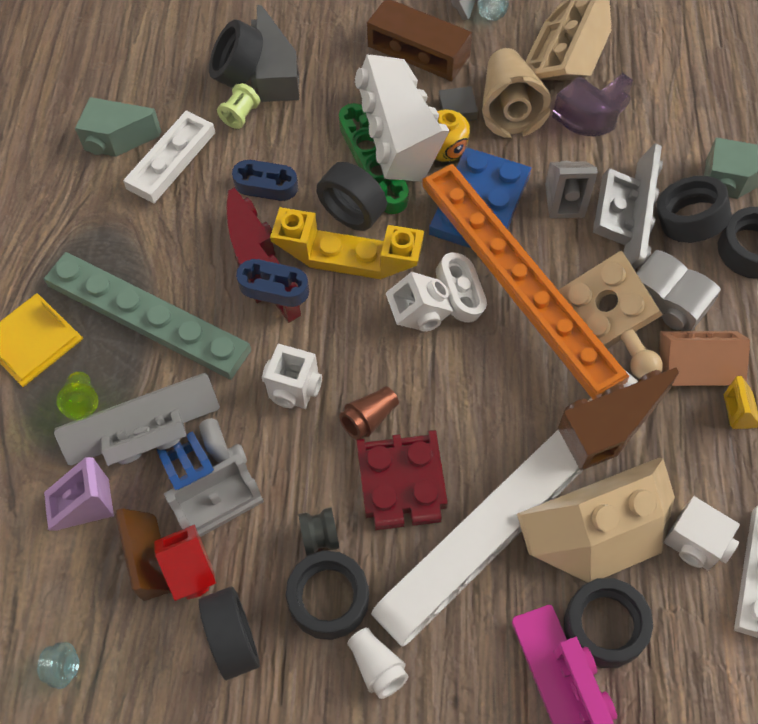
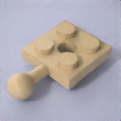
[558,250,663,379]

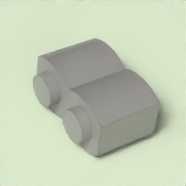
[637,250,721,331]

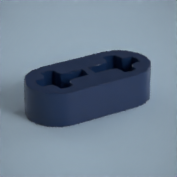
[232,160,298,201]
[236,259,309,307]

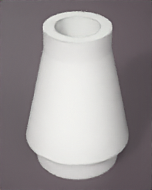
[347,628,408,699]

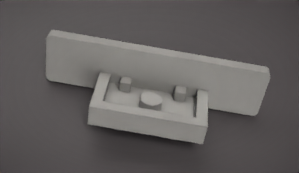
[593,143,663,270]
[54,373,220,466]

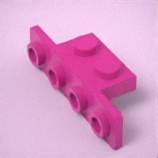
[512,605,617,724]

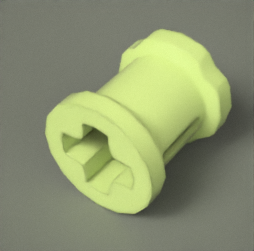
[217,83,260,129]

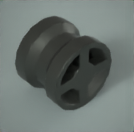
[298,507,340,556]

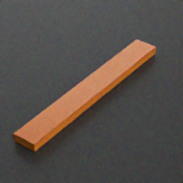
[422,163,629,400]

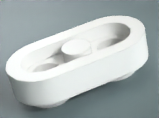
[436,252,487,322]

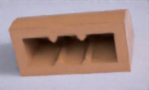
[659,331,750,386]

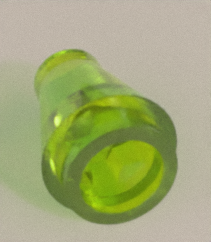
[56,372,98,420]

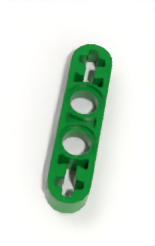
[339,103,409,214]

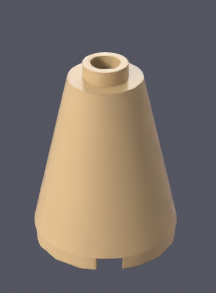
[482,48,551,138]

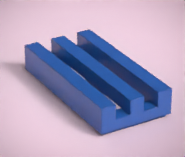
[156,431,214,490]

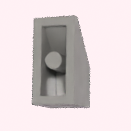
[545,161,598,219]

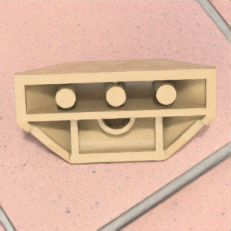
[525,0,611,81]
[517,458,675,583]

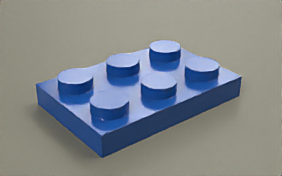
[429,147,532,249]

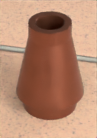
[339,386,399,439]

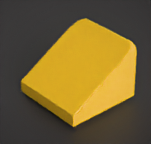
[723,376,758,429]

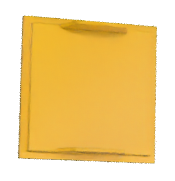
[0,293,83,387]

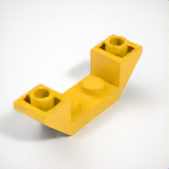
[270,207,424,280]

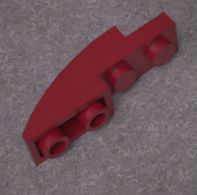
[227,187,301,323]

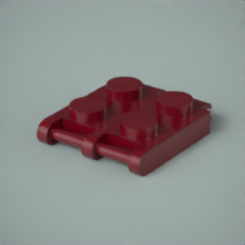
[356,430,448,530]

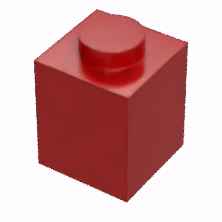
[154,524,216,601]

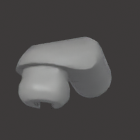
[199,418,247,464]

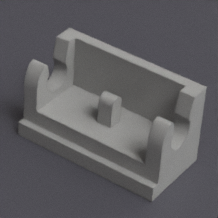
[163,453,264,537]

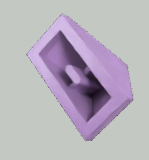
[44,457,114,530]

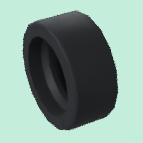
[209,19,263,88]
[316,162,387,231]
[657,176,732,243]
[717,206,758,279]
[285,551,369,640]
[563,578,654,668]
[199,587,260,680]

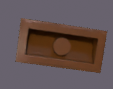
[115,508,171,601]

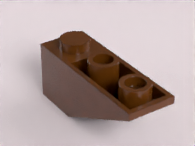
[558,368,679,471]

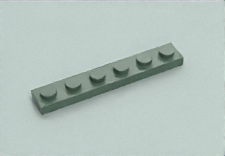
[44,252,252,380]

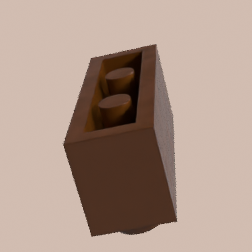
[367,0,472,81]

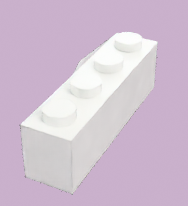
[355,54,449,182]

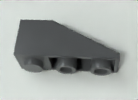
[251,5,300,102]

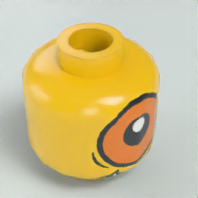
[435,109,470,162]

